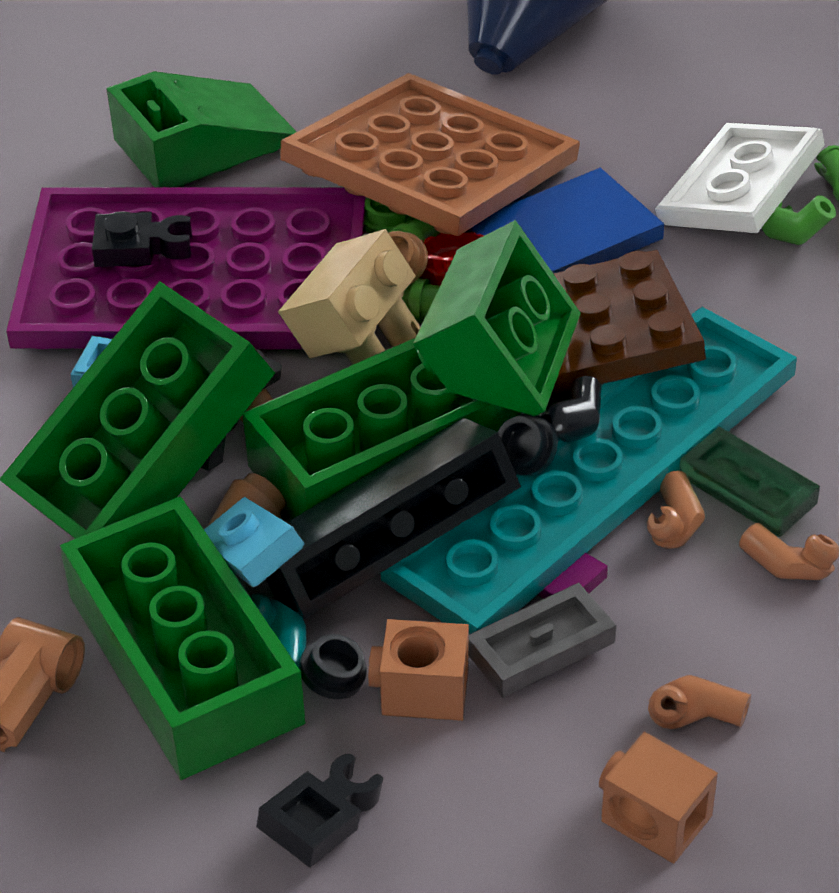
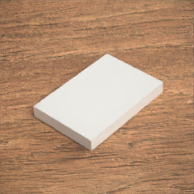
[655,123,825,233]

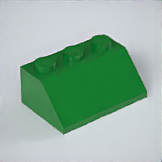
[413,220,581,416]

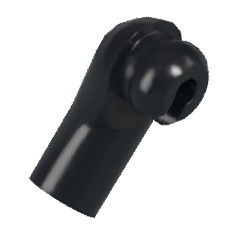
[538,376,602,442]

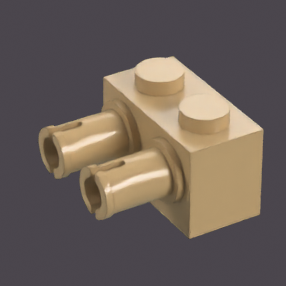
[278,229,420,365]

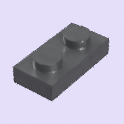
[469,583,617,698]

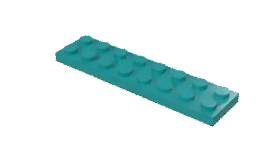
[380,307,797,634]

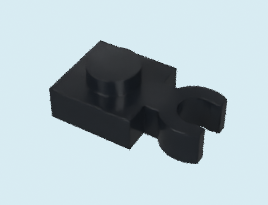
[92,211,193,267]
[256,753,384,868]

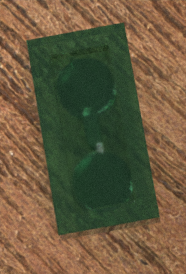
[680,427,820,538]

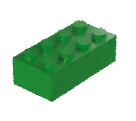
[0,281,275,539]
[242,337,521,519]
[60,496,306,780]

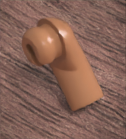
[647,471,705,549]

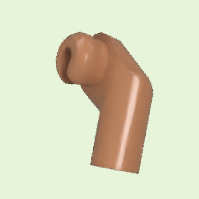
[739,523,839,580]
[648,675,751,729]

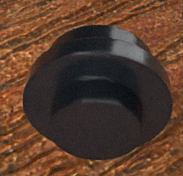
[498,414,558,477]
[299,634,367,699]

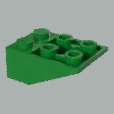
[106,71,297,187]

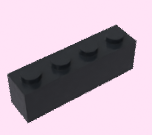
[266,418,521,619]

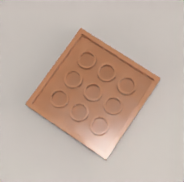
[280,73,580,237]

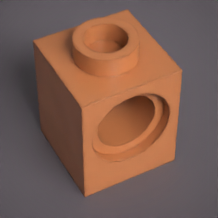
[368,619,469,721]
[599,732,718,864]

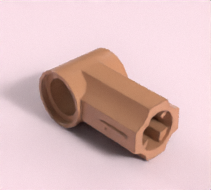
[0,617,85,752]

